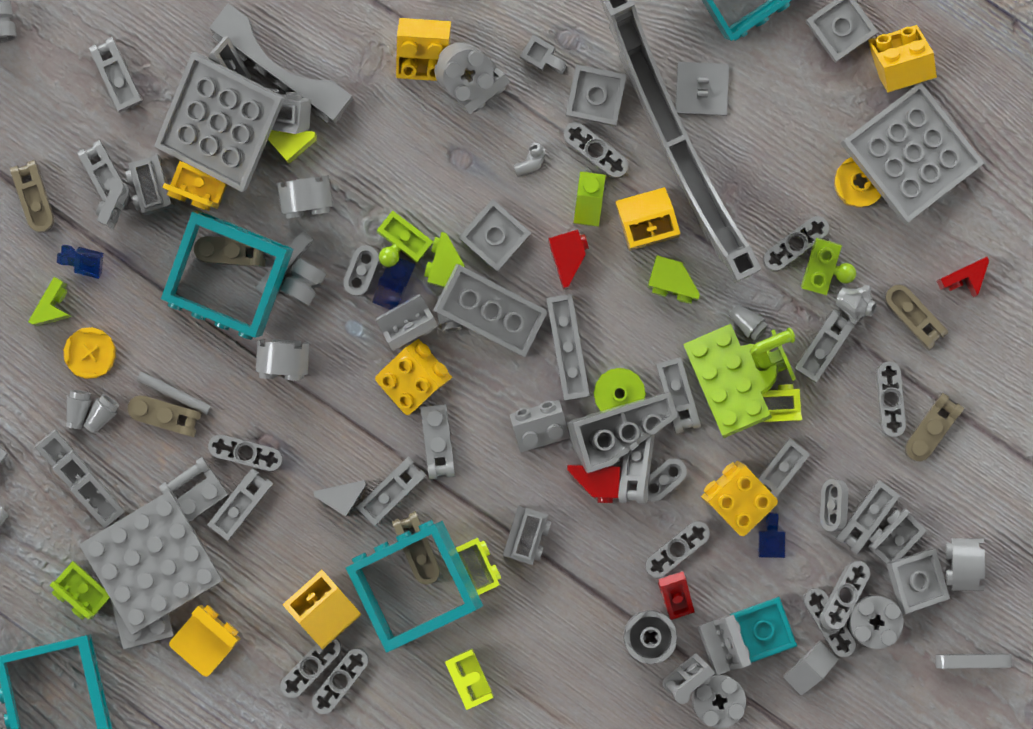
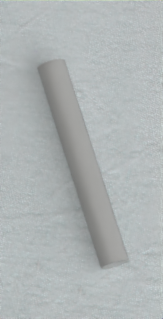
[137,371,211,415]

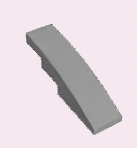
[35,429,125,528]

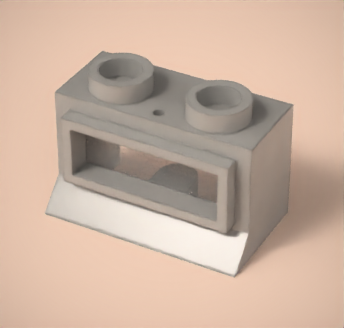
[267,88,311,134]
[126,154,175,216]
[503,506,551,565]

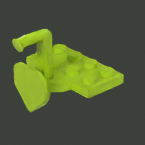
[683,324,796,438]

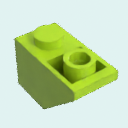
[424,232,465,288]
[647,255,700,304]

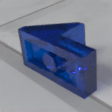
[372,257,416,310]

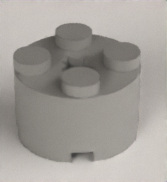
[434,42,494,101]
[277,175,333,219]
[256,339,310,381]
[946,538,985,591]
[847,595,904,649]
[623,610,677,664]
[691,674,746,728]

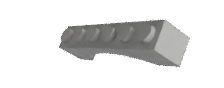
[209,3,354,124]

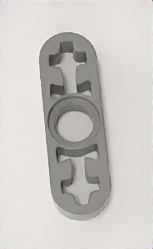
[564,122,628,179]
[763,216,829,271]
[256,231,314,294]
[876,362,906,437]
[208,435,283,471]
[645,521,710,578]
[820,561,870,631]
[803,588,856,657]
[280,638,341,698]
[312,648,369,714]
[935,653,1012,669]

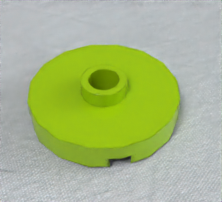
[593,368,646,411]

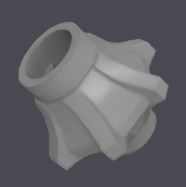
[836,285,877,325]

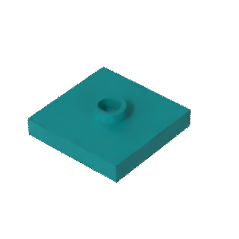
[730,596,797,663]

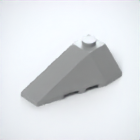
[566,392,678,473]

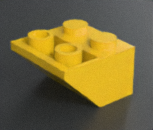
[396,18,451,81]
[868,25,937,93]
[615,187,681,251]
[282,570,362,650]

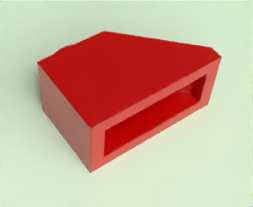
[548,229,589,290]
[567,465,620,503]

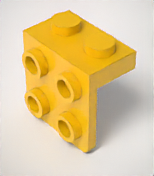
[162,161,227,211]
[375,339,453,415]
[701,460,778,536]
[169,605,241,677]

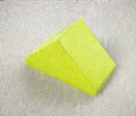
[268,130,317,164]

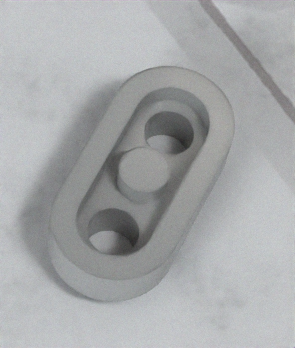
[343,245,379,296]
[648,459,687,502]
[820,479,848,532]

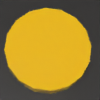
[63,327,116,379]

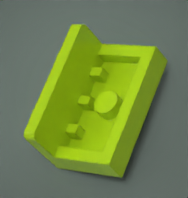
[49,561,110,620]

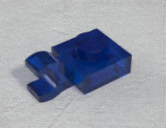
[57,245,104,279]
[758,513,785,558]

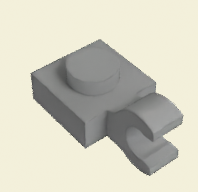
[520,35,567,75]

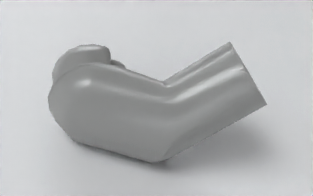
[513,143,545,177]

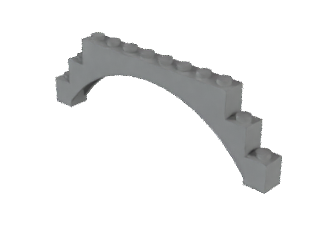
[600,0,761,283]

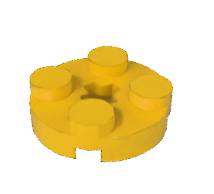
[834,157,881,208]

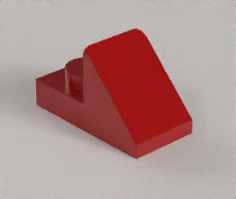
[936,257,989,298]
[658,571,695,620]

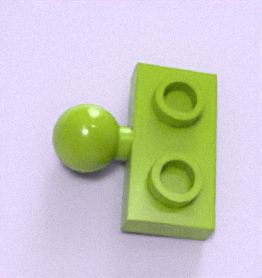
[376,210,434,267]
[801,238,856,295]

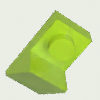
[573,171,606,227]
[28,277,72,326]

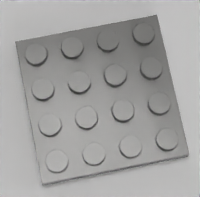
[154,52,285,192]
[841,83,984,225]
[79,491,224,635]

